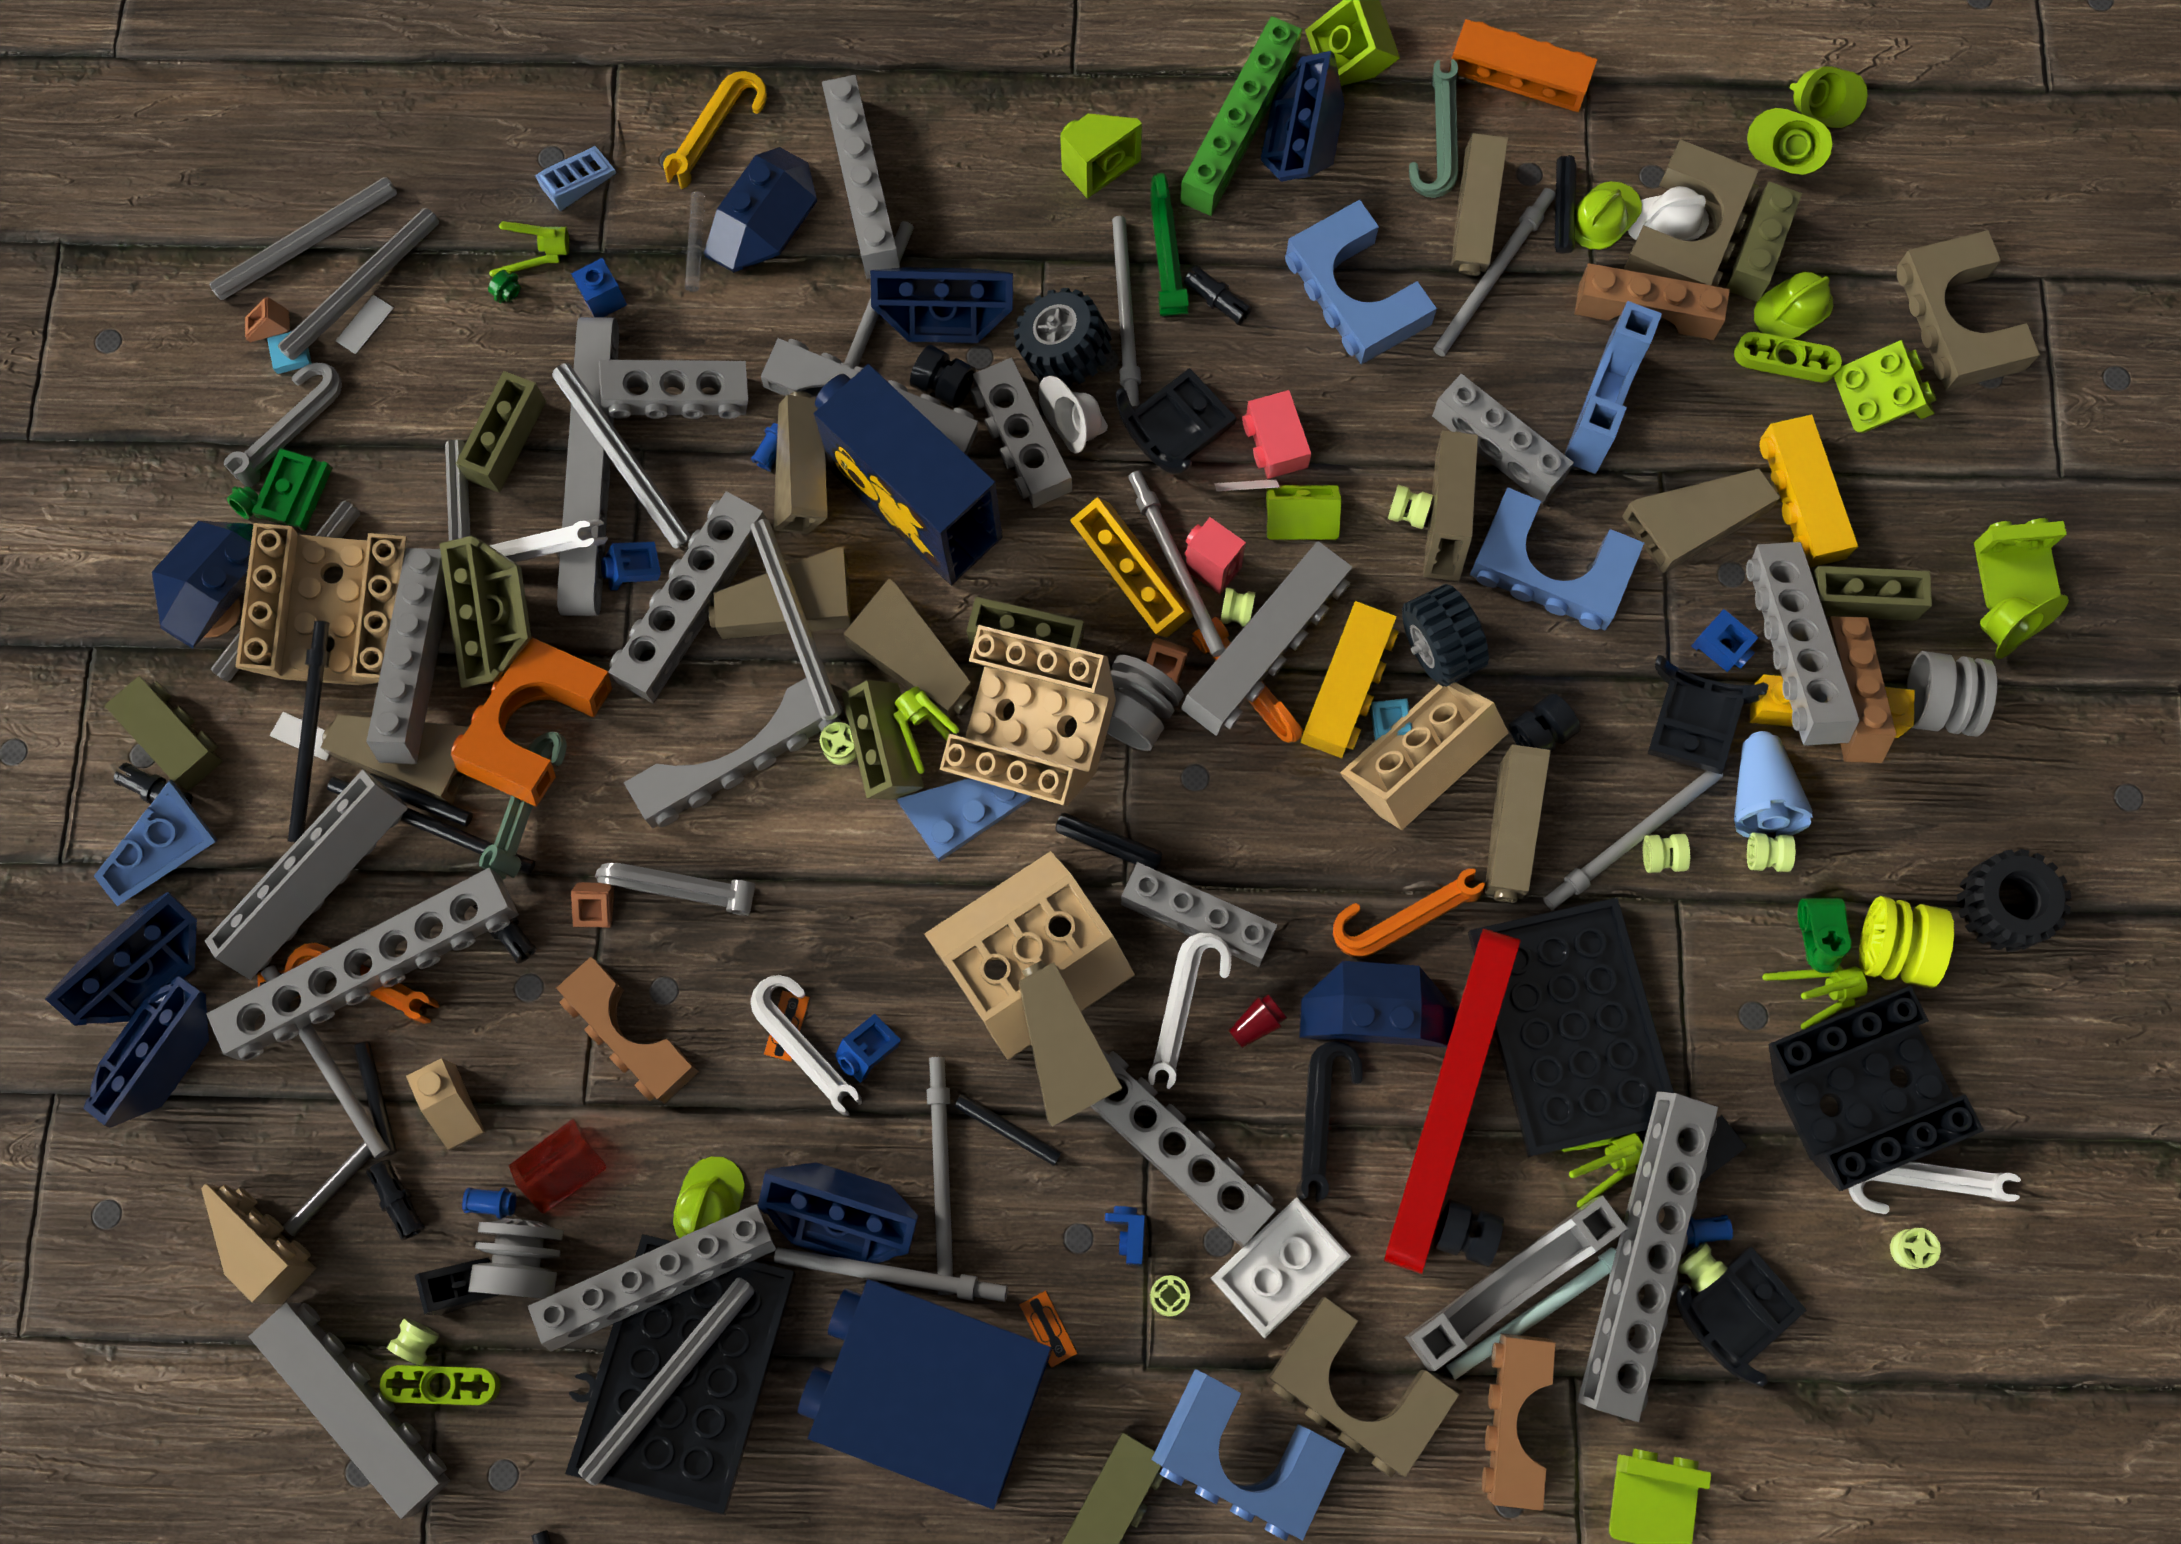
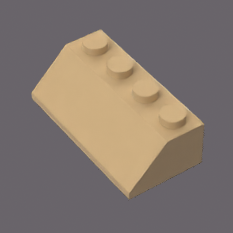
[1340,682,1509,830]

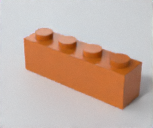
[1448,19,1597,113]

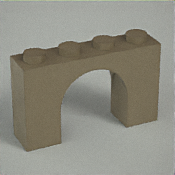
[1623,139,1759,287]
[1896,230,2040,391]
[1268,1297,1459,1478]

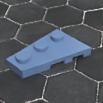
[897,778,1031,862]
[94,780,217,906]

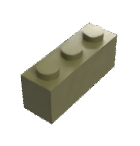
[1725,182,1802,302]
[455,371,546,493]
[1811,566,1932,621]
[967,597,1084,650]
[104,676,223,791]
[842,680,924,800]
[1062,1432,1164,1544]

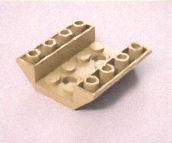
[235,523,407,685]
[939,625,1116,806]
[924,851,1135,1060]

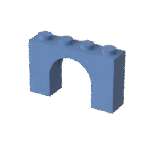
[1285,200,1437,365]
[1564,301,1662,474]
[1470,487,1644,631]
[1151,1369,1345,1541]

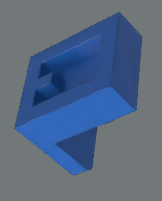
[601,542,661,591]
[835,1014,901,1082]
[1105,1206,1145,1266]

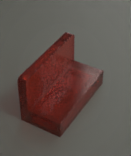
[508,1118,606,1213]

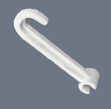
[490,519,608,562]
[1148,932,1231,1089]
[751,975,862,1116]
[1848,1162,2021,1214]

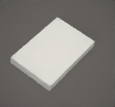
[1210,1197,1351,1338]

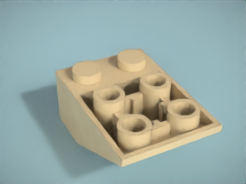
[201,1184,316,1305]

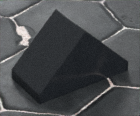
[415,1257,499,1316]

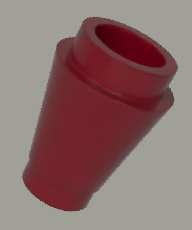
[1229,994,1287,1048]

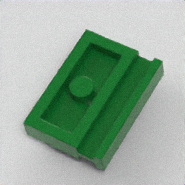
[252,448,333,532]

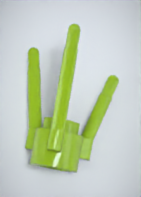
[489,221,569,277]
[893,686,959,774]
[1762,965,1868,1030]
[1562,1133,1643,1208]

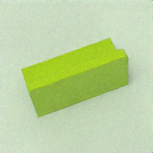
[1266,485,1341,540]

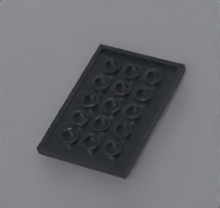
[1468,897,1674,1157]
[565,1234,796,1516]

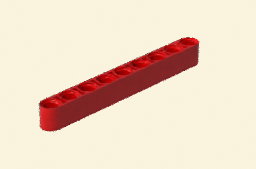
[1384,928,1521,1274]

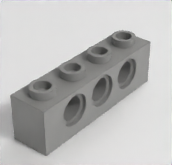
[970,357,1072,508]
[599,360,748,419]
[1432,374,1574,504]
[1121,862,1277,967]

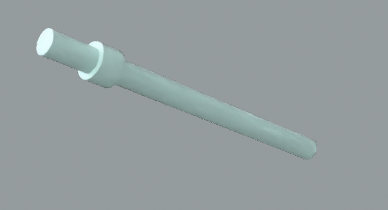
[1445,1247,1616,1380]

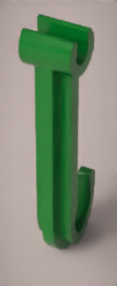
[1150,173,1189,316]

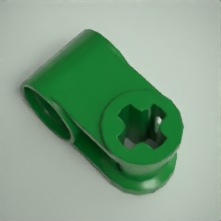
[1797,898,1851,973]

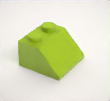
[1305,0,1400,86]
[1060,113,1142,199]

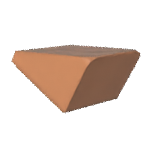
[245,297,290,342]
[1146,638,1190,685]
[571,882,614,928]

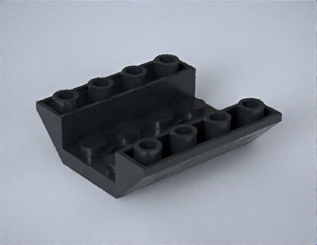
[1768,985,1984,1191]

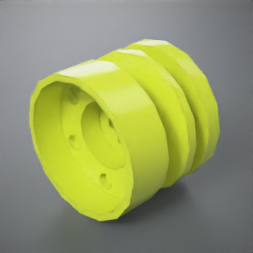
[1859,896,1954,989]

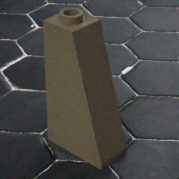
[1451,133,1508,276]
[773,392,827,534]
[1423,430,1478,582]
[1622,469,1780,574]
[709,547,852,639]
[843,579,973,720]
[320,714,469,805]
[1484,744,1550,903]
[1019,960,1122,1127]

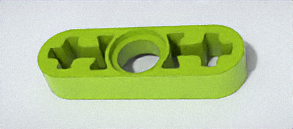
[1734,332,1842,383]
[380,1365,501,1405]

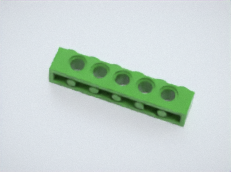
[1180,16,1302,216]

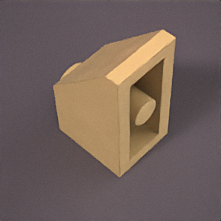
[406,1058,485,1150]

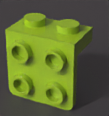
[1834,340,1936,433]
[1974,518,2067,610]
[1609,1448,1711,1544]

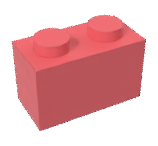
[1242,390,1311,479]
[1184,517,1246,595]

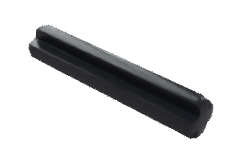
[1554,155,1576,254]
[1055,813,1162,870]

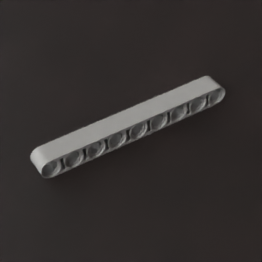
[557,317,619,616]

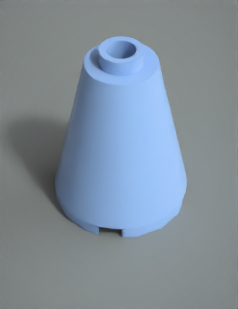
[1734,731,1813,838]

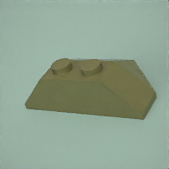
[439,536,532,689]

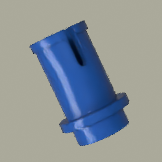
[751,423,778,471]
[462,1187,517,1219]
[1686,1214,1733,1248]

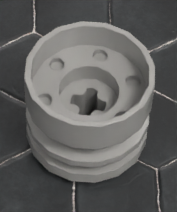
[1906,651,1997,737]
[1107,655,1184,751]
[468,1218,564,1299]

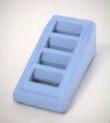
[535,146,616,211]

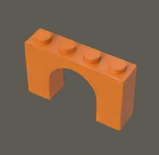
[451,638,612,807]

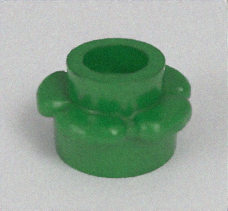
[488,270,521,303]
[227,486,259,519]

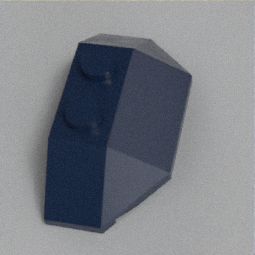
[1261,51,1345,182]
[704,147,817,273]
[870,267,1013,343]
[152,521,253,649]
[45,892,197,1026]
[1299,961,1455,1047]
[83,976,209,1128]
[758,1162,918,1264]

